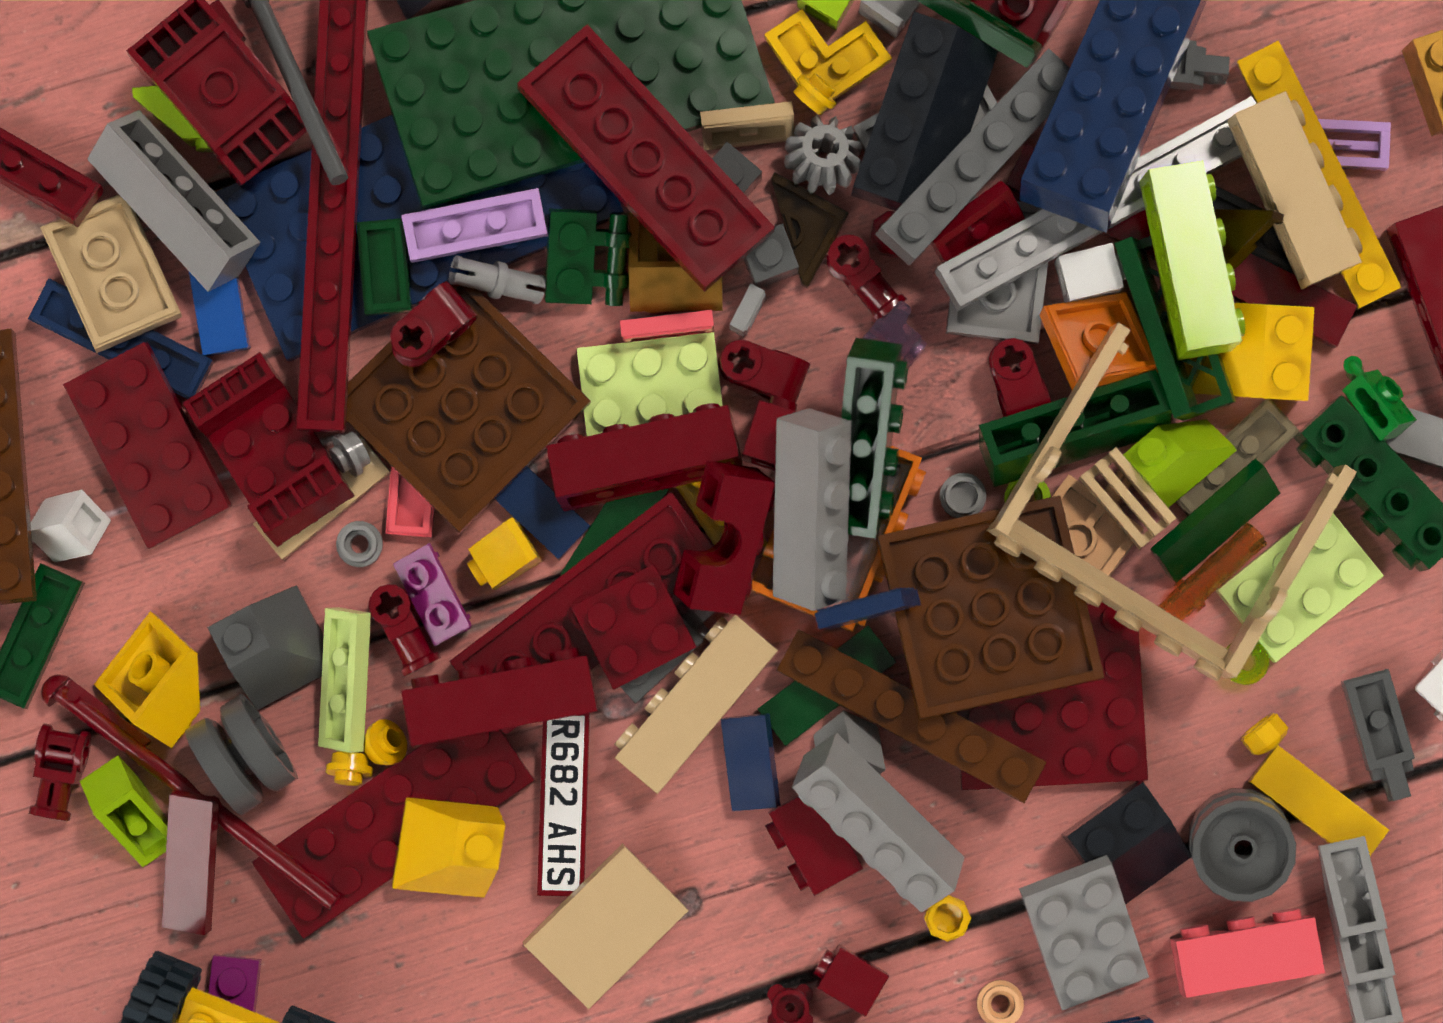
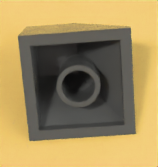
[207,585,324,710]

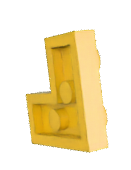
[764,9,892,113]

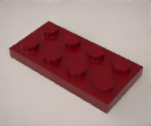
[63,342,232,549]

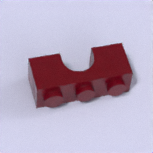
[673,461,775,615]

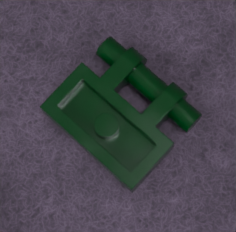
[544,208,632,306]

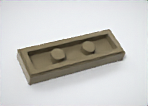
[1175,399,1300,516]

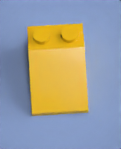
[1184,302,1315,401]

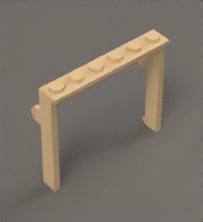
[987,322,1357,681]

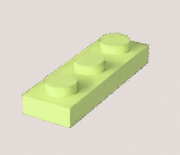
[318,607,371,753]

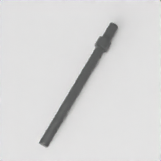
[243,0,348,185]

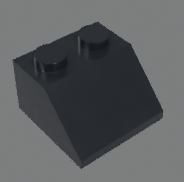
[1061,781,1192,904]

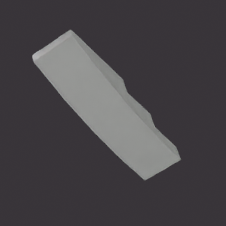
[1318,836,1404,1023]

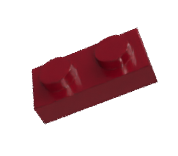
[931,180,1025,264]

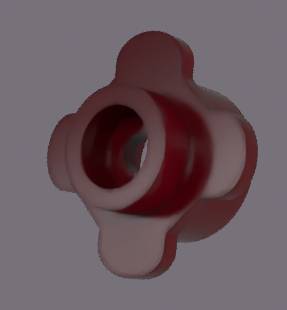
[767,984,813,1023]

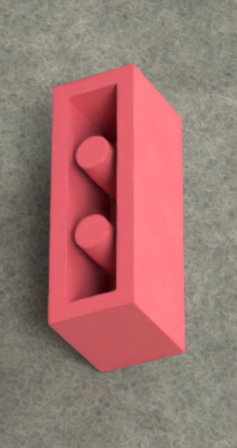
[1170,908,1325,998]

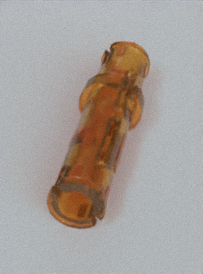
[1157,523,1268,621]

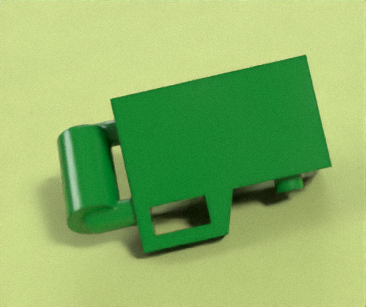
[1342,356,1417,441]

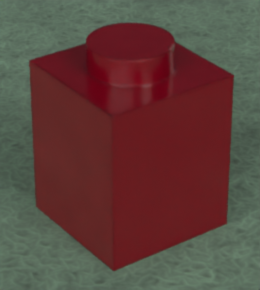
[813,944,889,1017]

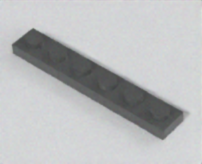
[875,48,1070,266]

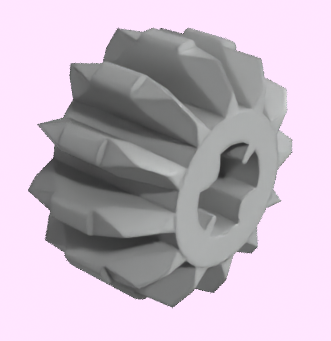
[784,115,862,196]

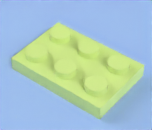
[577,332,723,436]
[1215,513,1384,663]

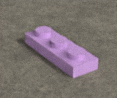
[401,188,548,263]

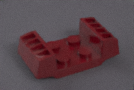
[126,0,307,186]
[182,352,355,547]

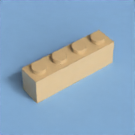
[1227,91,1362,290]
[614,615,778,794]

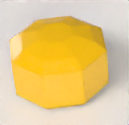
[1241,713,1288,755]
[923,895,971,942]

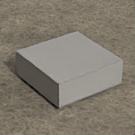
[729,283,766,337]

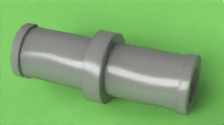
[449,255,546,304]

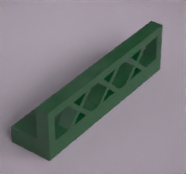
[1114,236,1236,421]

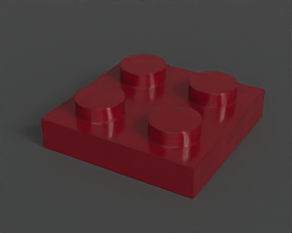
[571,564,697,690]

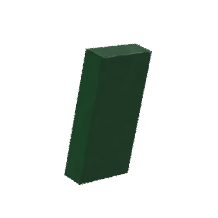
[357,218,412,316]

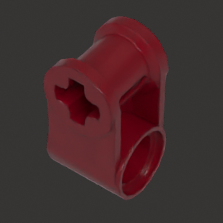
[390,281,478,367]
[988,338,1051,417]
[718,339,811,403]

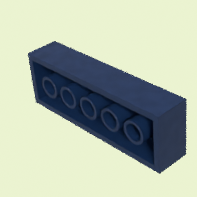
[1020,0,1207,233]

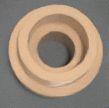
[977,980,1024,1023]

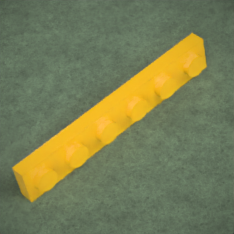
[1236,40,1402,309]

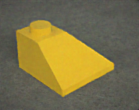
[94,611,200,748]
[392,797,505,898]

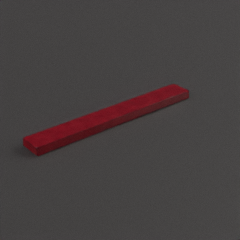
[1006,144,1357,348]

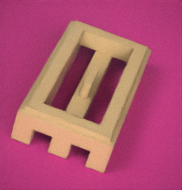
[700,101,795,150]
[1079,447,1176,550]

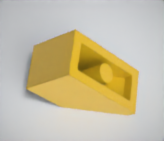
[467,517,543,590]

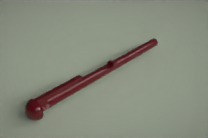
[41,674,341,910]

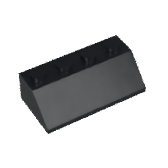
[851,12,998,211]

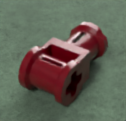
[827,234,907,325]
[368,584,441,677]
[29,723,92,821]

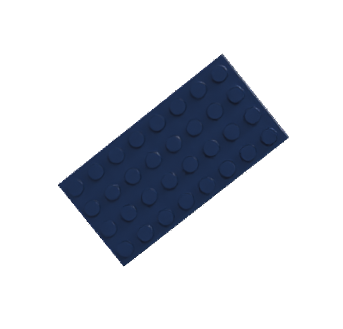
[215,114,624,362]

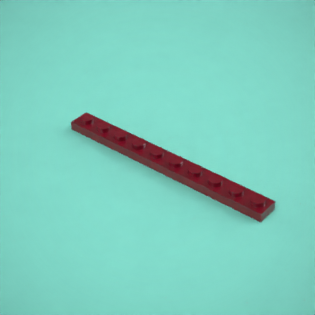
[297,0,368,433]

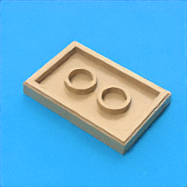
[40,194,182,353]
[523,843,689,1009]

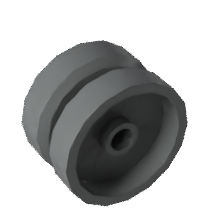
[185,694,298,815]
[1188,788,1296,902]

